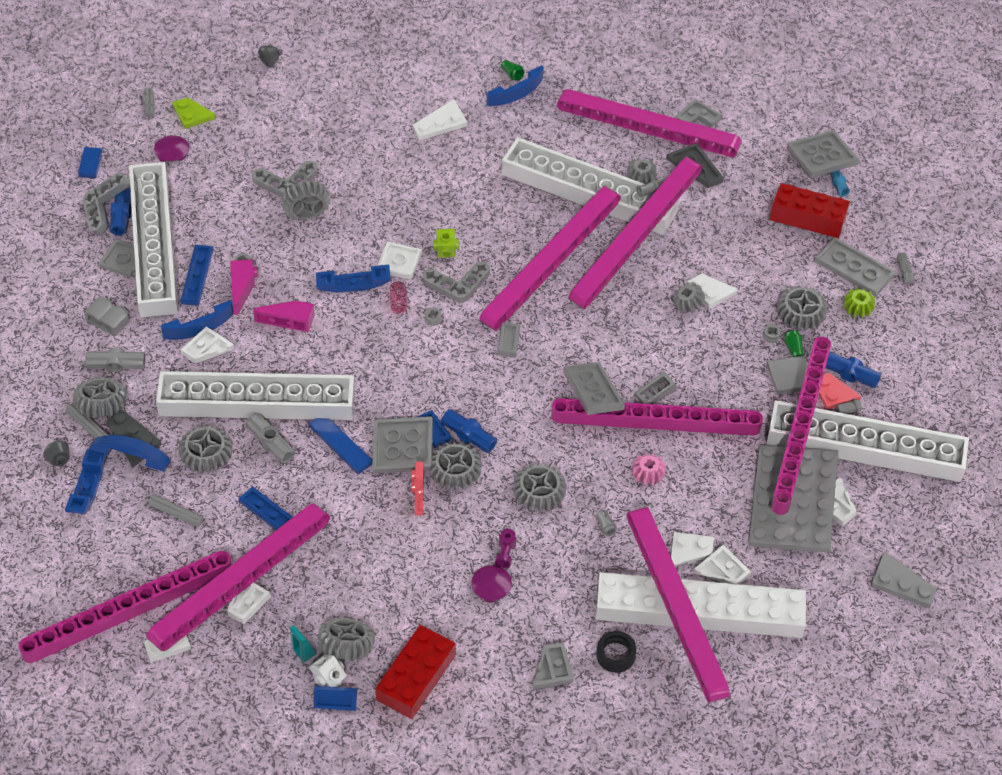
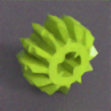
[844,287,875,319]

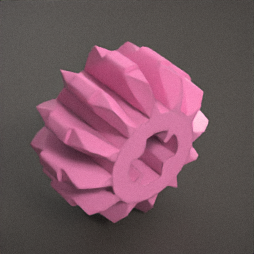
[632,452,666,486]

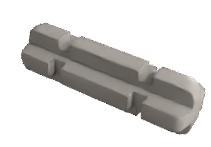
[144,88,155,117]
[897,252,915,284]

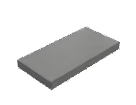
[814,237,896,297]
[563,362,625,415]

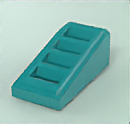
[290,625,317,662]

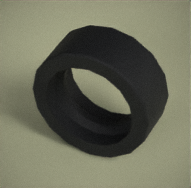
[596,631,637,673]

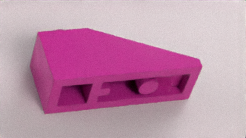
[230,259,258,315]
[253,301,315,332]

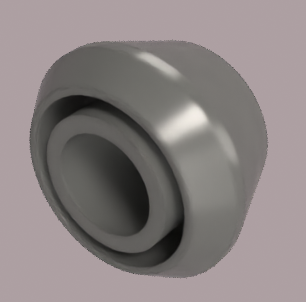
[258,45,280,67]
[43,441,69,466]

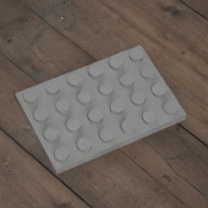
[749,445,838,553]

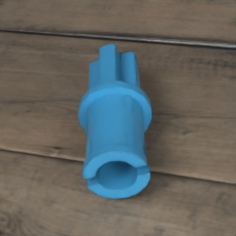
[830,170,850,197]

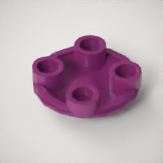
[154,135,189,162]
[471,565,512,603]

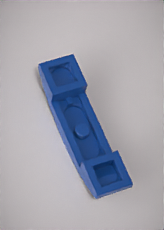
[486,65,544,106]
[316,264,391,292]
[160,300,234,340]
[89,435,171,472]
[65,449,106,514]

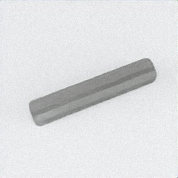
[66,403,107,439]
[148,495,203,527]

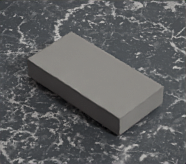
[497,322,521,357]

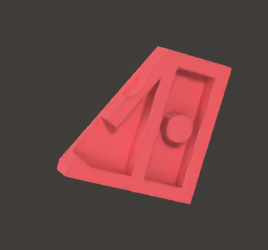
[819,373,861,410]
[411,462,424,516]

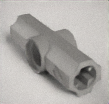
[85,347,145,372]
[246,414,295,463]

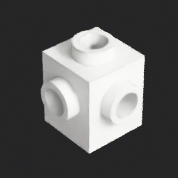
[309,654,347,687]

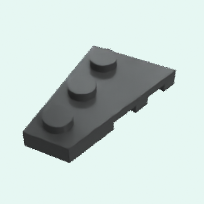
[666,143,724,188]
[107,410,162,469]

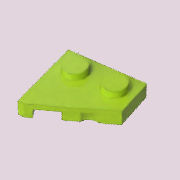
[172,97,216,129]

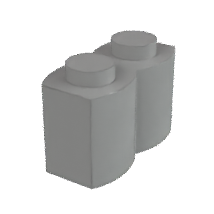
[84,297,129,337]

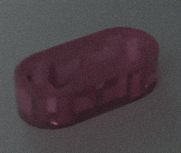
[390,281,407,314]

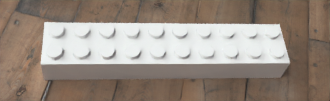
[502,137,679,235]
[129,162,178,318]
[156,371,355,420]
[766,400,969,482]
[596,572,806,638]

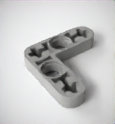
[252,161,318,197]
[83,172,130,235]
[422,262,490,303]

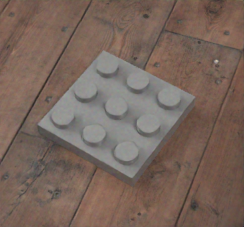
[787,130,859,178]
[372,417,433,474]

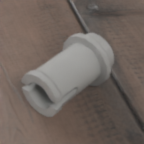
[836,398,862,414]
[596,510,617,536]

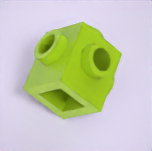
[433,229,459,258]

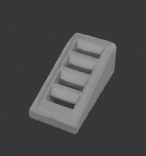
[634,371,677,404]

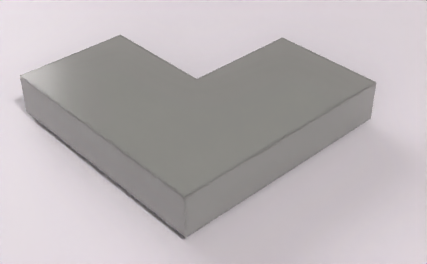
[674,99,723,128]

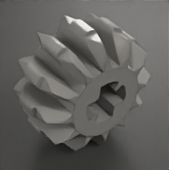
[627,157,657,184]
[673,282,705,314]

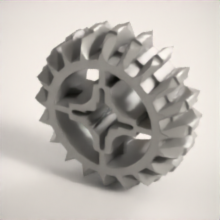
[281,179,330,221]
[777,285,828,331]
[73,376,126,418]
[179,424,232,474]
[430,441,482,491]
[513,462,567,513]
[317,617,375,662]

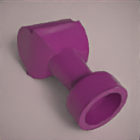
[495,528,517,568]

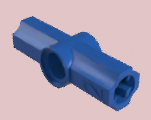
[109,187,131,236]
[826,352,882,388]
[441,409,497,453]

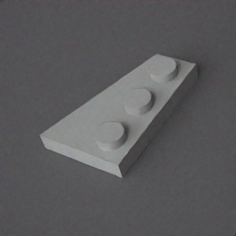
[871,552,937,608]

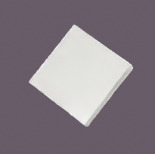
[377,242,422,280]

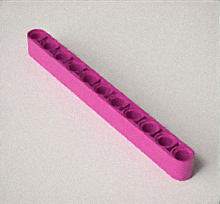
[557,89,742,157]
[569,156,702,309]
[479,186,621,331]
[771,337,831,515]
[551,398,763,436]
[146,503,330,651]
[627,507,730,703]
[18,551,232,663]

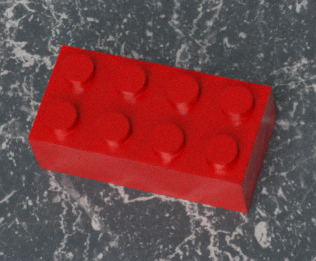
[769,183,850,238]
[375,625,456,719]

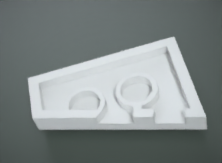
[413,99,467,141]

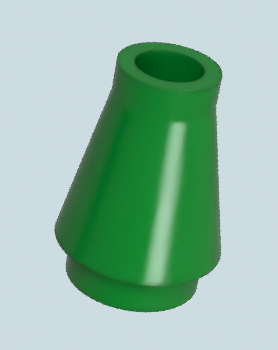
[501,60,525,81]
[784,330,804,357]

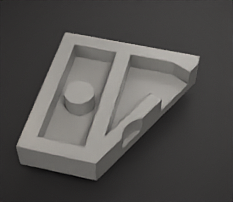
[533,642,574,690]

